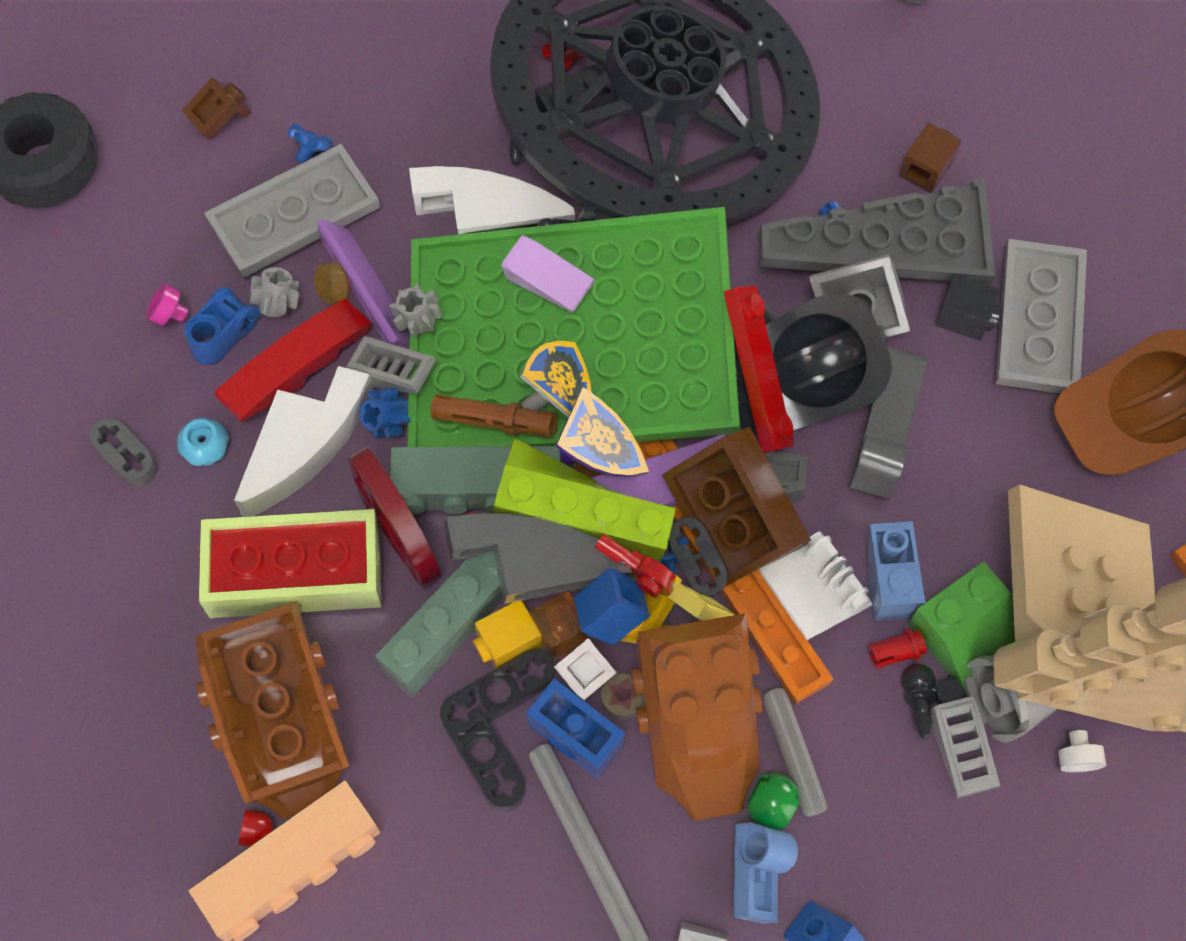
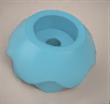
[177,417,230,466]

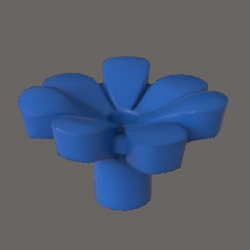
[287,123,335,163]

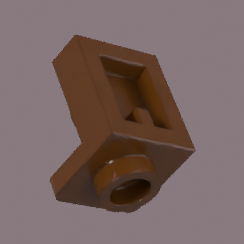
[182,77,252,139]

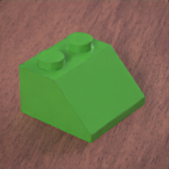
[908,562,1015,692]

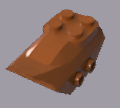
[195,601,349,820]
[630,613,762,821]

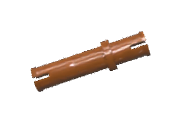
[431,393,558,439]

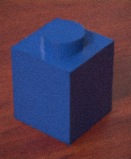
[573,568,650,646]

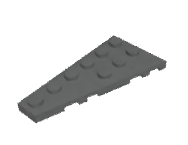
[758,178,995,285]

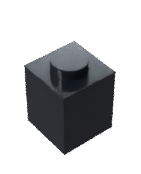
[935,274,1002,341]

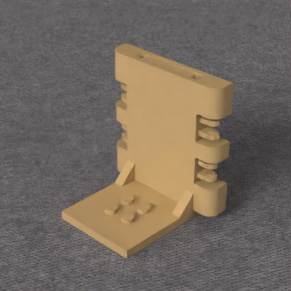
[994,485,1186,733]

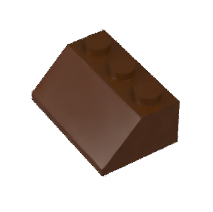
[662,427,812,586]

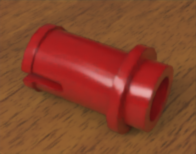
[868,628,927,670]

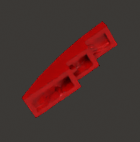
[214,298,372,422]

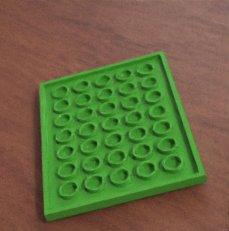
[408,207,740,447]

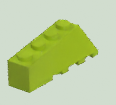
[493,438,676,562]

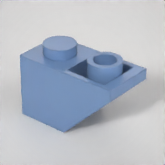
[868,521,926,622]

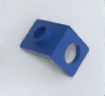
[784,902,866,941]

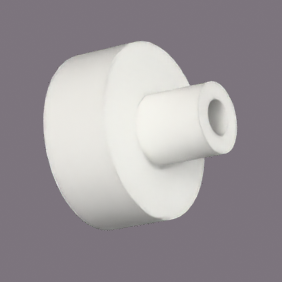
[1058,730,1107,772]

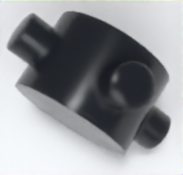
[933,675,967,705]

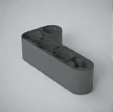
[849,347,928,500]

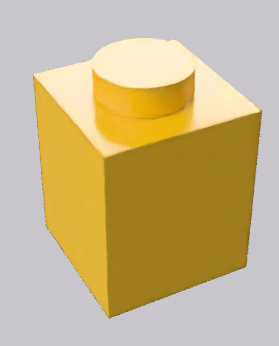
[472,601,542,669]

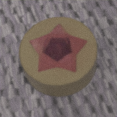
[601,673,643,720]

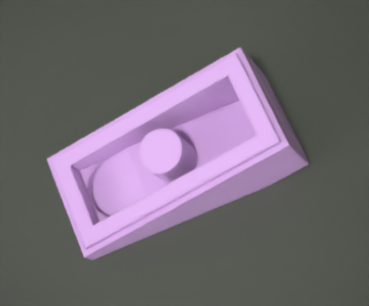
[502,235,595,313]

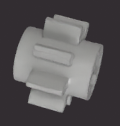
[250,267,299,317]
[389,284,443,338]

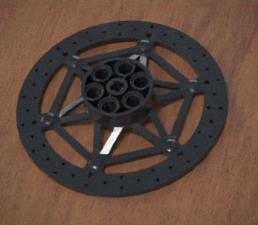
[490,0,821,224]

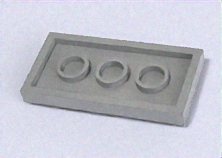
[204,144,380,278]
[995,239,1087,394]

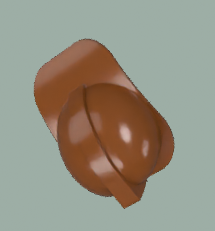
[1054,329,1186,476]

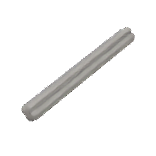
[529,743,649,941]

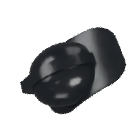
[734,293,892,435]

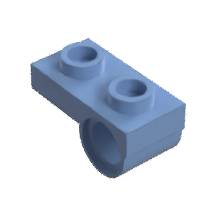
[733,822,798,924]

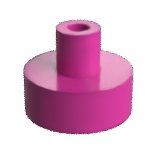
[146,283,188,326]

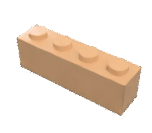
[188,780,380,941]

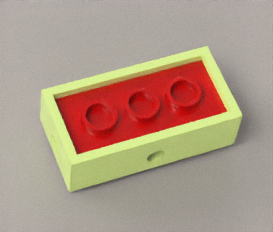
[199,509,382,618]

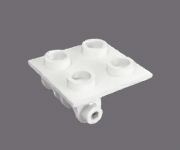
[758,531,873,640]

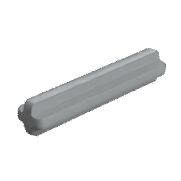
[763,688,828,817]

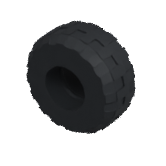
[0,92,99,208]

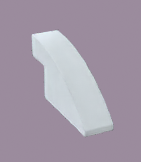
[409,166,575,235]
[234,366,373,517]

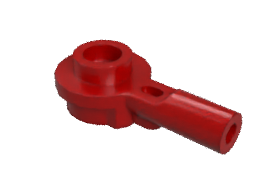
[594,533,676,598]

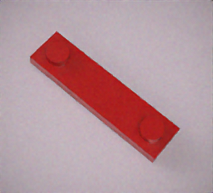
[724,286,794,453]

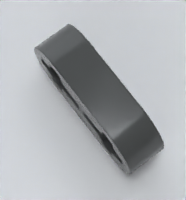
[89,418,157,487]

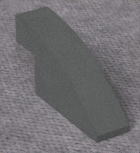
[444,513,635,604]

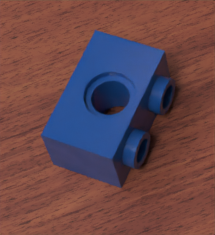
[526,678,625,780]

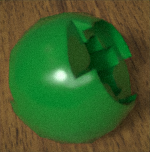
[746,773,800,830]

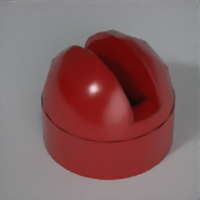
[238,809,273,847]

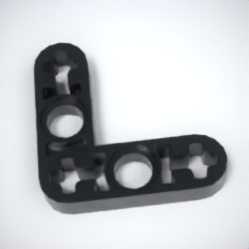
[440,649,555,812]

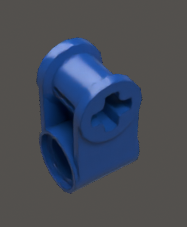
[184,286,260,365]

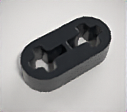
[669,517,730,596]

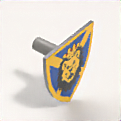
[520,340,591,417]

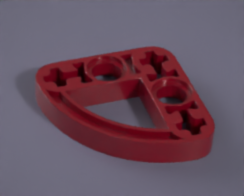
[348,447,442,589]

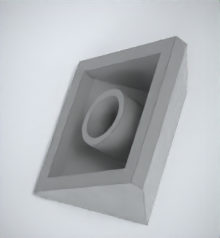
[810,254,910,337]

